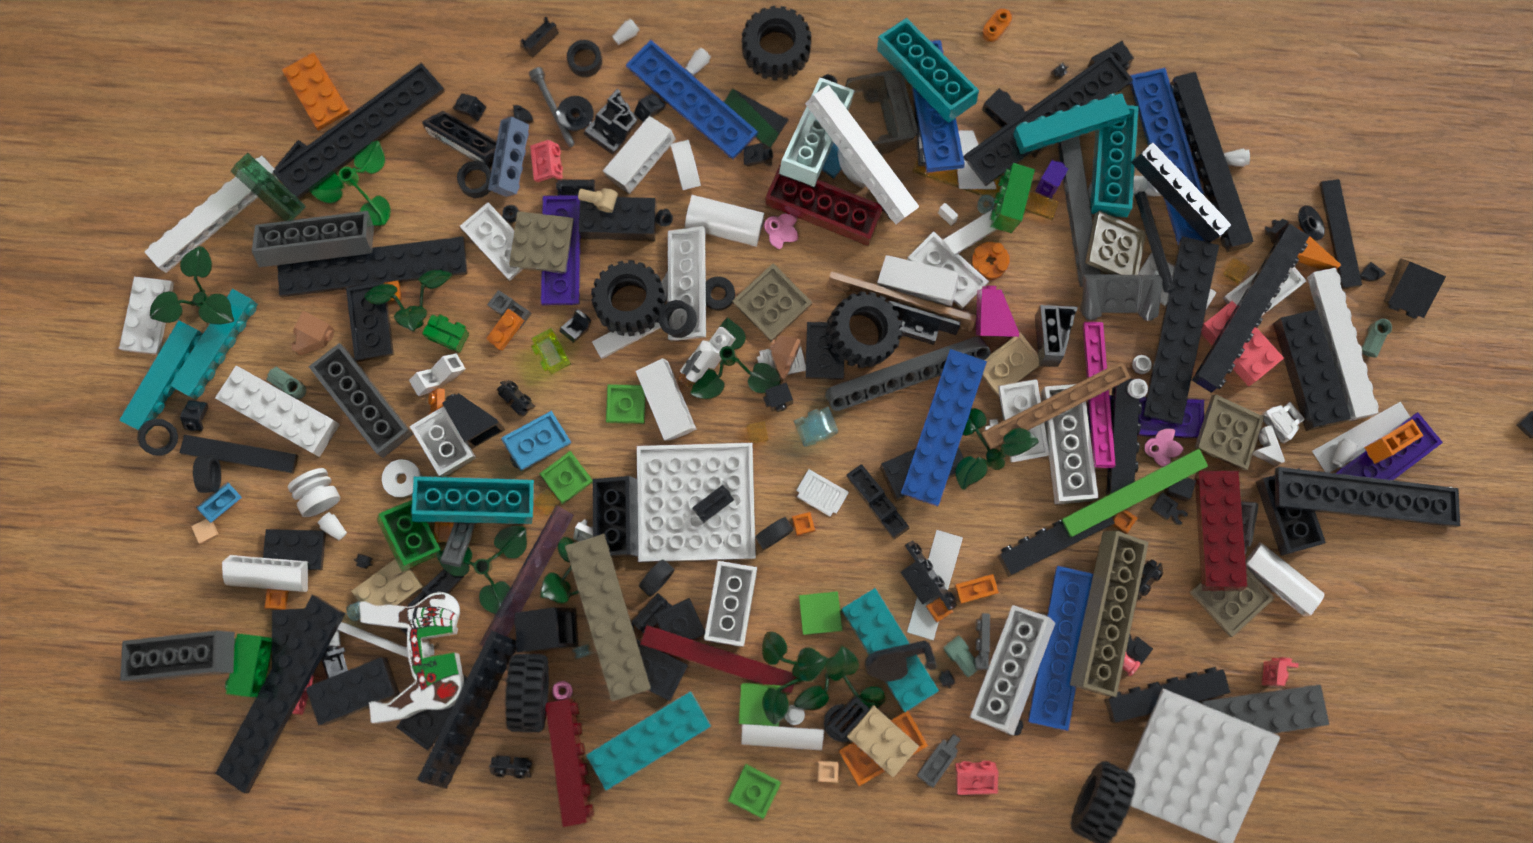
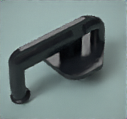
[865,641,937,682]

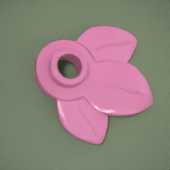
[764,214,798,249]
[1144,429,1184,466]

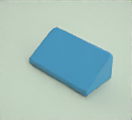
[196,482,242,523]

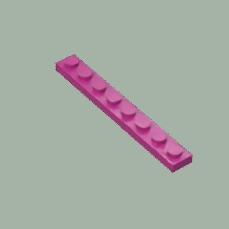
[1083,322,1115,468]

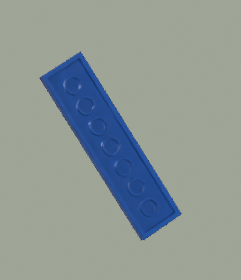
[626,40,758,160]
[911,40,965,172]
[901,349,987,507]
[1028,566,1094,731]

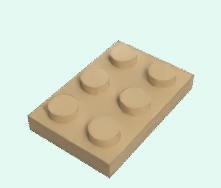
[982,333,1039,396]
[352,559,424,606]
[847,706,919,777]

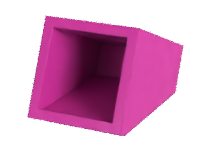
[975,285,1019,337]

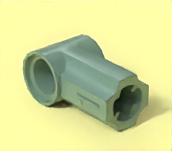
[1361,319,1392,358]
[266,367,307,399]
[943,635,978,677]

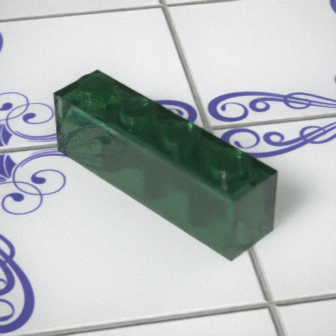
[230,153,306,221]

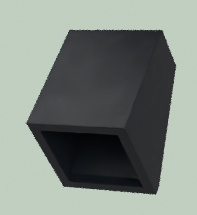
[1384,258,1446,319]
[442,393,505,449]
[514,607,579,653]

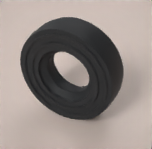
[706,276,735,311]

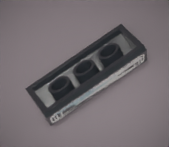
[422,111,497,169]

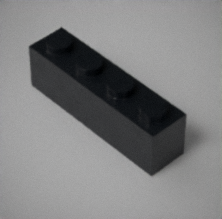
[982,88,1049,158]

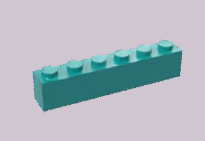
[1013,93,1130,154]
[170,289,258,400]
[119,320,203,434]

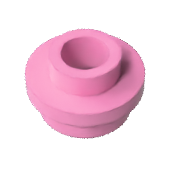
[552,681,572,701]

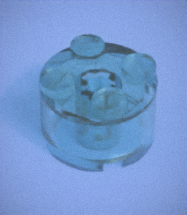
[793,407,839,447]

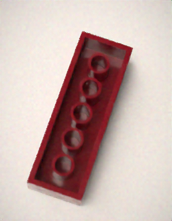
[765,165,883,246]
[1194,471,1247,591]
[545,699,594,827]

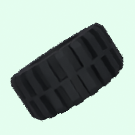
[742,5,812,81]
[591,260,666,336]
[826,291,903,368]
[505,654,549,733]
[1071,761,1136,843]

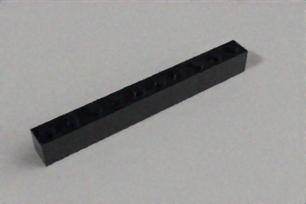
[1170,71,1254,252]
[1192,224,1309,393]

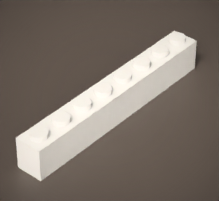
[805,85,919,225]
[145,156,279,273]
[1307,268,1379,421]

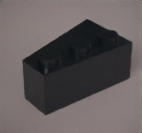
[1035,305,1078,367]

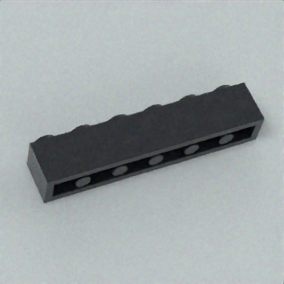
[1131,142,1231,243]
[1106,379,1142,494]
[997,517,1115,577]
[1104,666,1231,723]

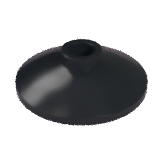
[557,96,594,131]
[1298,205,1325,241]

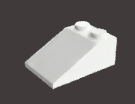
[410,406,476,477]

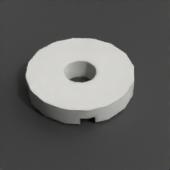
[382,459,422,498]

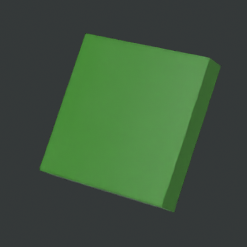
[606,384,646,424]
[539,451,593,505]
[799,591,842,635]
[739,683,780,727]
[728,764,782,819]

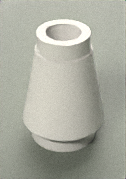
[612,19,640,45]
[685,48,711,75]
[1224,148,1250,167]
[1331,438,1358,468]
[318,512,347,541]

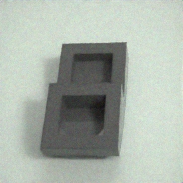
[487,290,531,329]

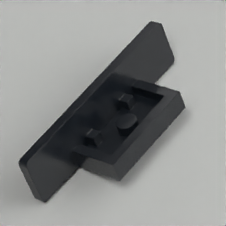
[888,301,961,345]
[901,540,957,611]

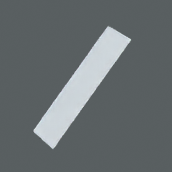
[1312,402,1410,473]
[907,530,963,640]

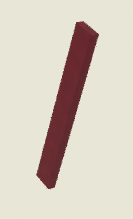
[641,625,796,694]

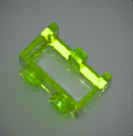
[531,328,571,374]

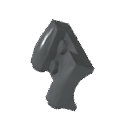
[1080,274,1163,321]

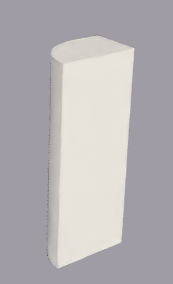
[603,116,676,194]
[685,195,764,247]
[877,255,959,307]
[636,358,697,441]
[1246,542,1324,616]
[222,555,308,592]
[742,724,824,750]

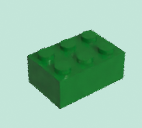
[989,163,1035,234]
[377,500,441,572]
[225,633,272,697]

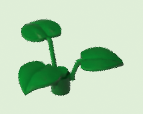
[310,140,391,226]

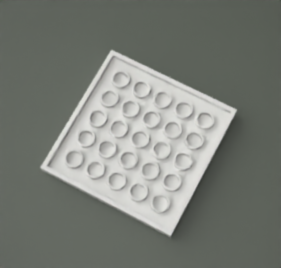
[637,443,756,562]
[1127,688,1280,843]

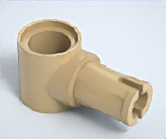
[578,188,618,213]

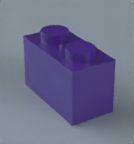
[1035,160,1068,200]

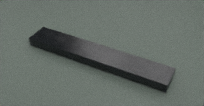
[1319,179,1362,289]
[179,435,298,474]

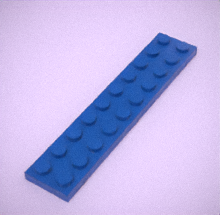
[1130,68,1206,247]

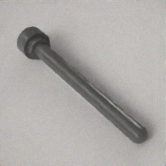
[529,67,574,147]

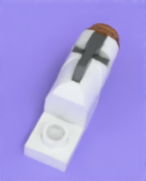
[678,327,736,387]

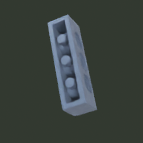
[488,117,529,197]

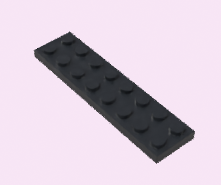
[417,630,516,789]

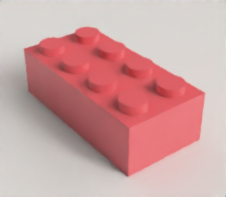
[1201,301,1284,387]

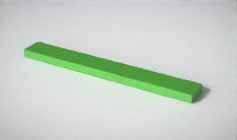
[1061,449,1208,537]

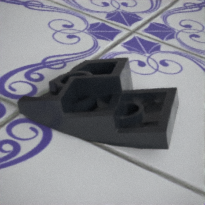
[583,89,637,155]

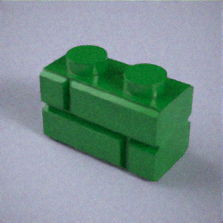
[422,314,469,353]

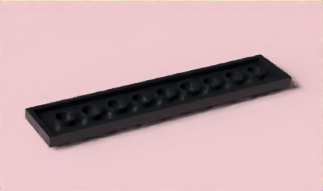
[963,52,1133,186]
[273,62,445,200]
[277,236,468,297]
[1142,236,1219,425]
[1275,467,1460,527]
[215,595,346,794]

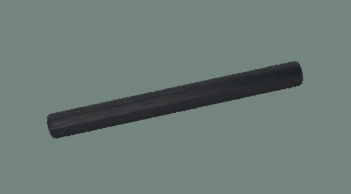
[1135,191,1175,293]

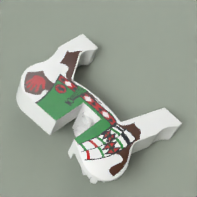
[359,592,465,724]

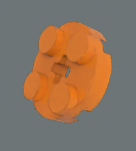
[971,242,1010,280]

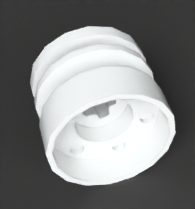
[288,468,341,517]

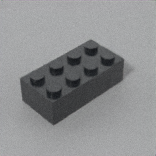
[578,197,657,241]
[880,447,964,502]
[1255,468,1326,556]
[593,476,639,558]
[306,657,400,726]

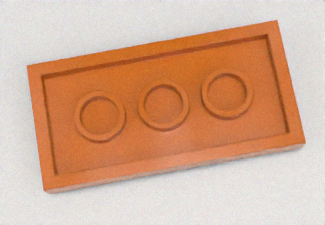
[282,52,351,131]
[838,711,928,786]

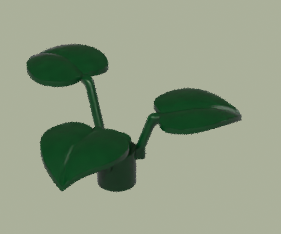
[150,246,234,325]
[364,270,452,332]
[690,318,781,399]
[956,408,1039,490]
[436,526,527,617]
[540,536,579,603]
[762,631,829,725]
[794,646,886,711]

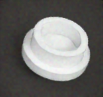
[1132,355,1152,374]
[1128,379,1148,398]
[785,705,805,725]

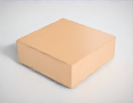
[191,519,219,544]
[818,761,839,782]

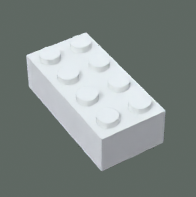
[704,561,757,647]

